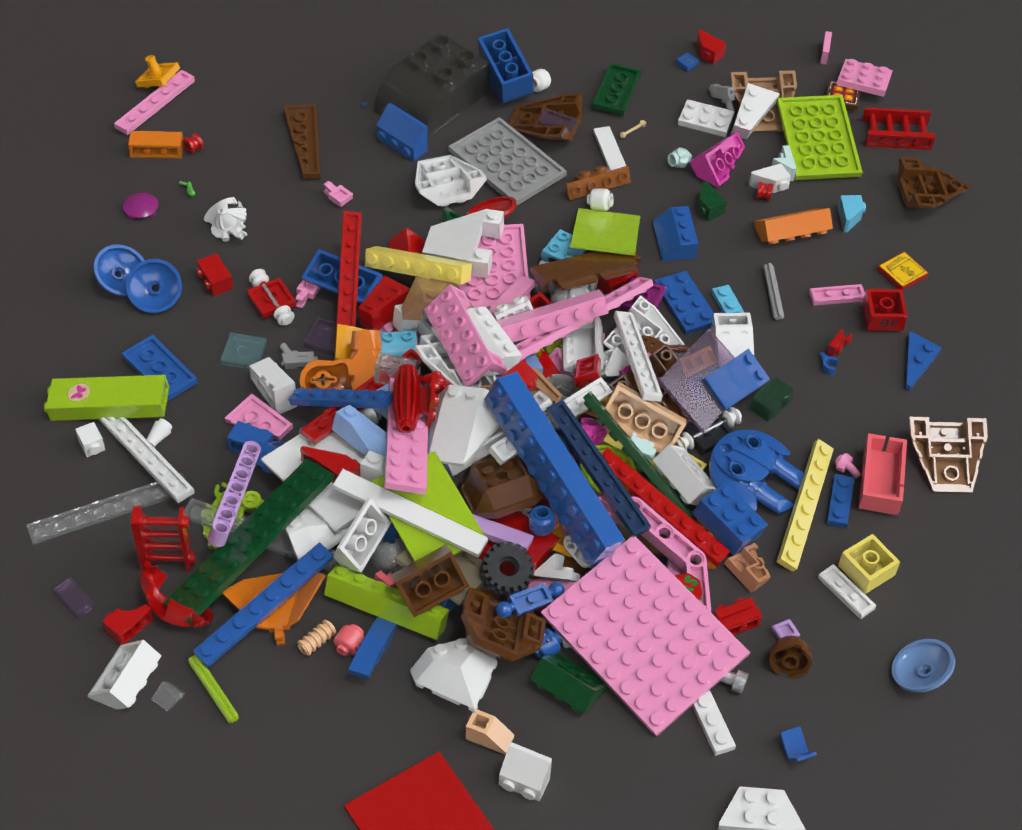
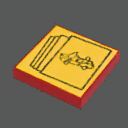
[877,251,928,291]

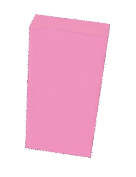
[820,31,832,65]

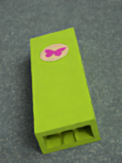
[44,375,170,421]

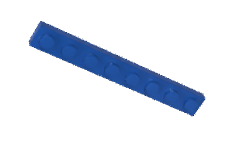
[193,542,334,668]

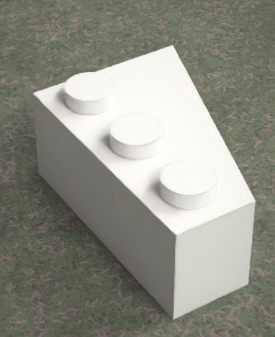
[731,83,780,139]
[249,357,297,414]

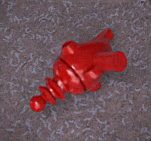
[418,370,453,393]

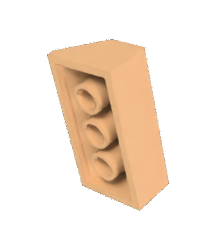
[605,382,686,453]

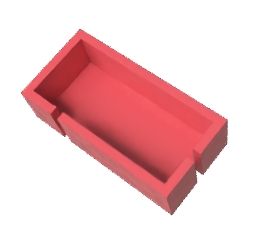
[859,433,907,515]

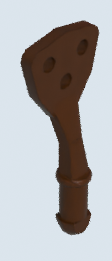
[641,335,697,354]

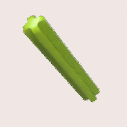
[188,655,239,724]

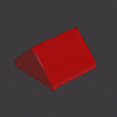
[389,228,425,254]

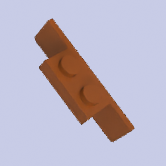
[565,166,631,200]

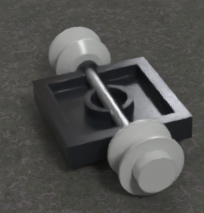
[674,407,742,454]

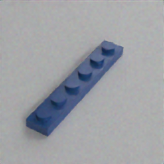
[288,387,393,409]

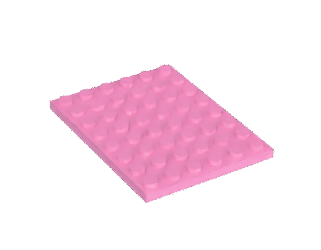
[541,536,750,737]

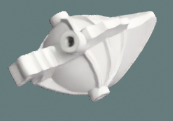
[204,197,247,242]

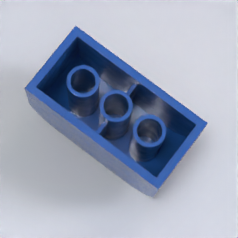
[478,28,534,104]

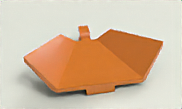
[222,573,325,646]

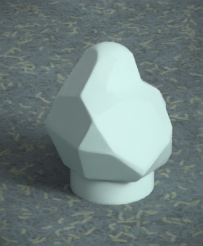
[668,147,692,168]

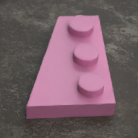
[224,394,293,441]

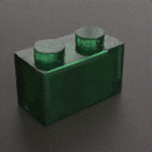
[750,377,793,422]

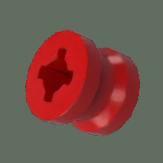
[183,133,204,154]
[756,182,773,201]

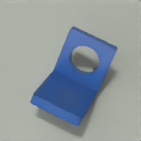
[779,726,817,761]

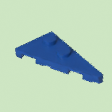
[905,331,942,391]

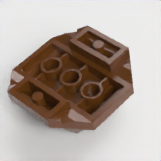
[461,455,544,519]
[461,587,546,663]

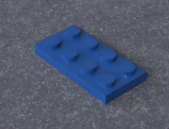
[654,271,714,335]
[122,335,198,402]

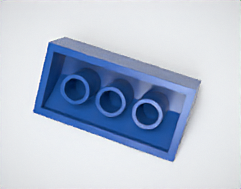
[301,249,383,304]

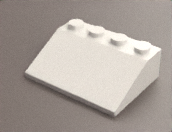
[432,306,522,377]

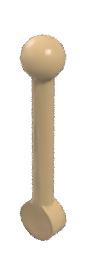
[620,120,646,138]

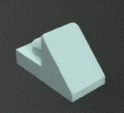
[772,145,796,181]

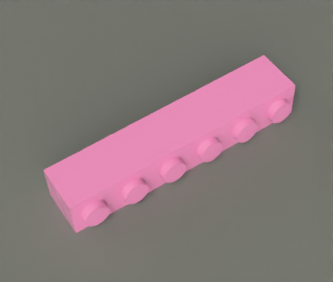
[497,290,608,342]

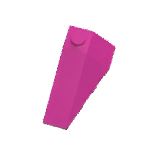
[689,132,745,187]

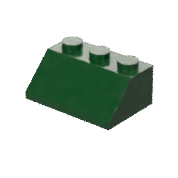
[530,653,608,713]

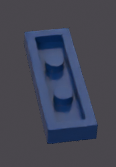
[827,474,854,529]

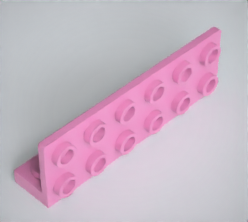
[424,284,507,387]

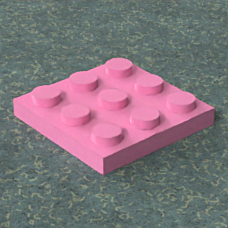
[836,59,893,97]

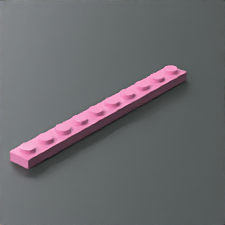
[515,277,653,361]

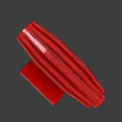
[392,364,439,433]

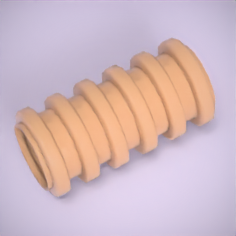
[297,620,336,656]

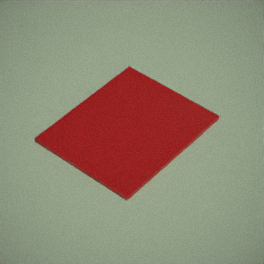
[344,751,494,830]

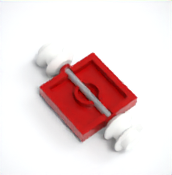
[247,269,296,325]

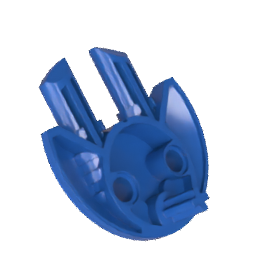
[709,430,804,515]

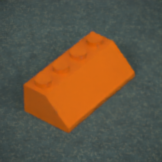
[752,208,833,245]

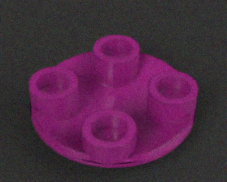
[123,193,158,220]

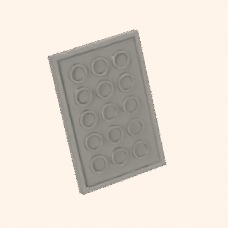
[448,117,567,205]

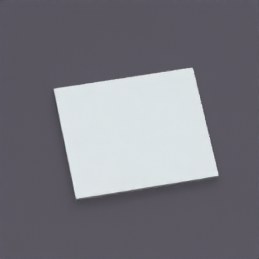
[261,432,365,532]

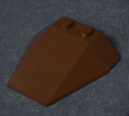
[508,93,582,142]

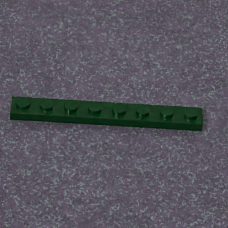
[583,391,692,517]

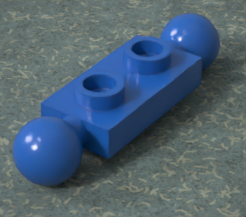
[495,582,565,618]

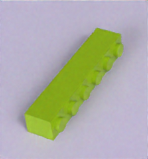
[324,565,449,640]

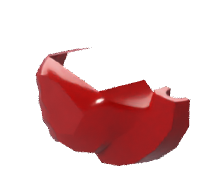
[140,559,213,627]

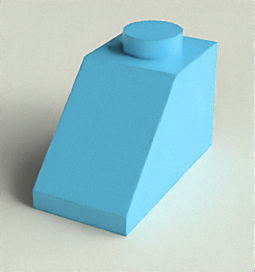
[838,195,866,232]

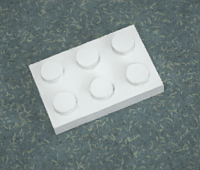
[678,99,735,137]

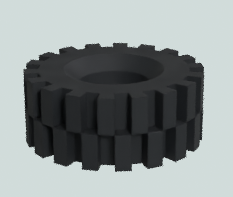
[480,541,535,598]

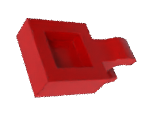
[826,329,853,357]

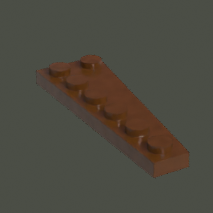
[283,104,321,179]

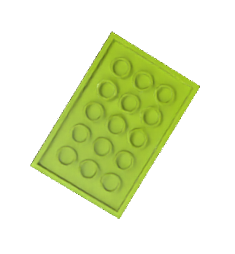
[777,95,863,180]

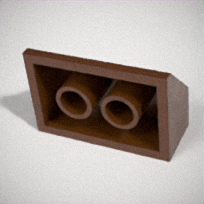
[390,544,470,618]

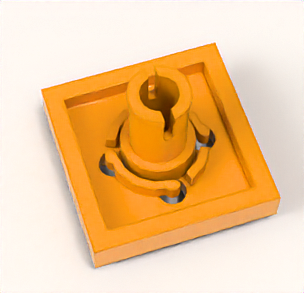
[135,55,180,88]

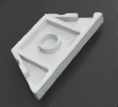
[718,786,806,830]

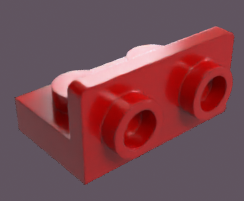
[573,354,601,390]

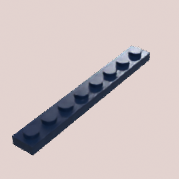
[545,400,651,537]

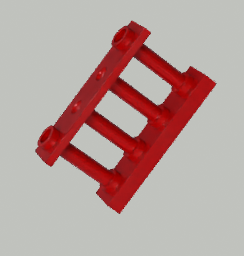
[862,107,935,150]
[130,506,196,572]

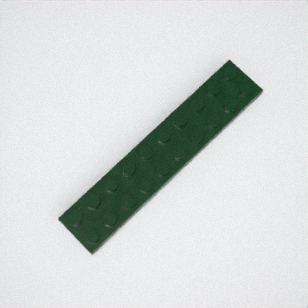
[163,458,335,625]

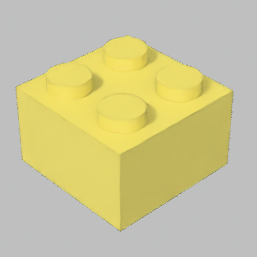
[838,534,900,594]

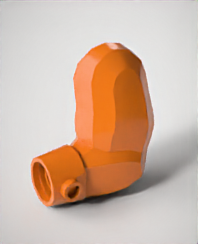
[300,330,383,390]

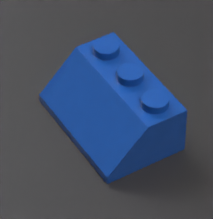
[376,103,428,162]
[652,206,698,261]

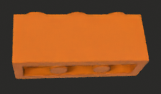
[128,131,184,159]

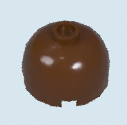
[769,635,813,678]

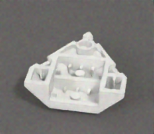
[410,638,498,713]

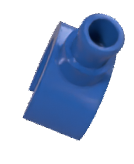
[819,352,839,375]

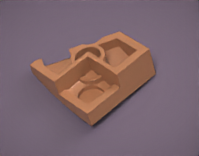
[724,543,771,593]

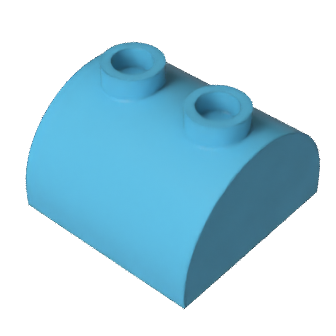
[380,330,417,366]

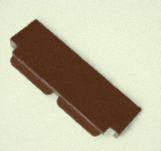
[530,251,642,292]

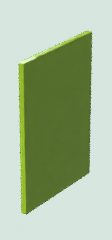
[570,208,640,256]
[370,451,486,562]

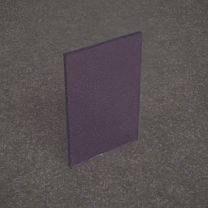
[657,328,735,433]

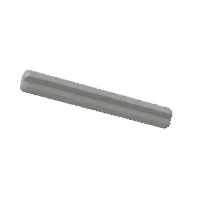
[763,263,784,321]

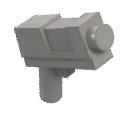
[709,84,735,111]
[280,343,318,369]

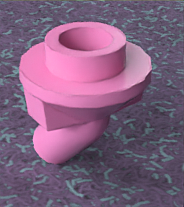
[835,453,861,479]

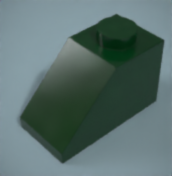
[698,181,727,221]

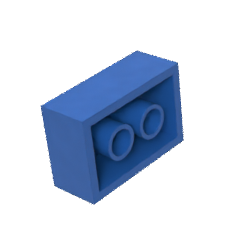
[692,483,768,555]

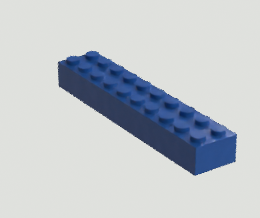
[484,371,625,567]

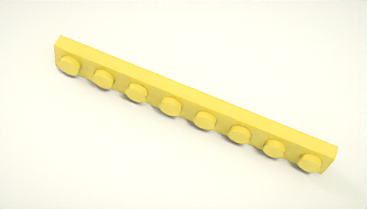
[776,439,834,572]

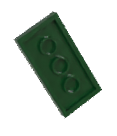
[592,63,642,116]

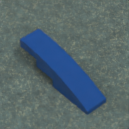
[348,617,398,680]

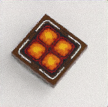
[826,80,860,111]

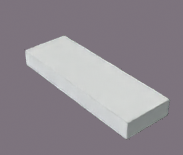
[818,564,876,620]

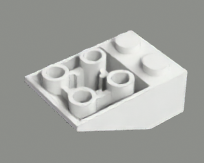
[711,313,754,369]

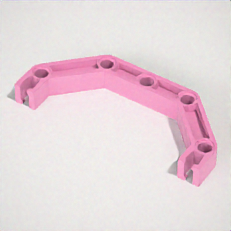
[554,496,711,612]

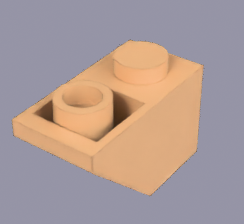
[466,710,514,755]

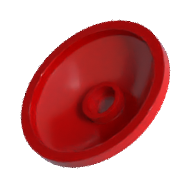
[466,196,517,220]

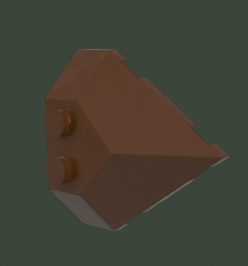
[897,157,972,209]

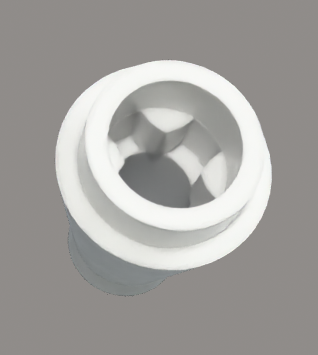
[146,418,172,448]

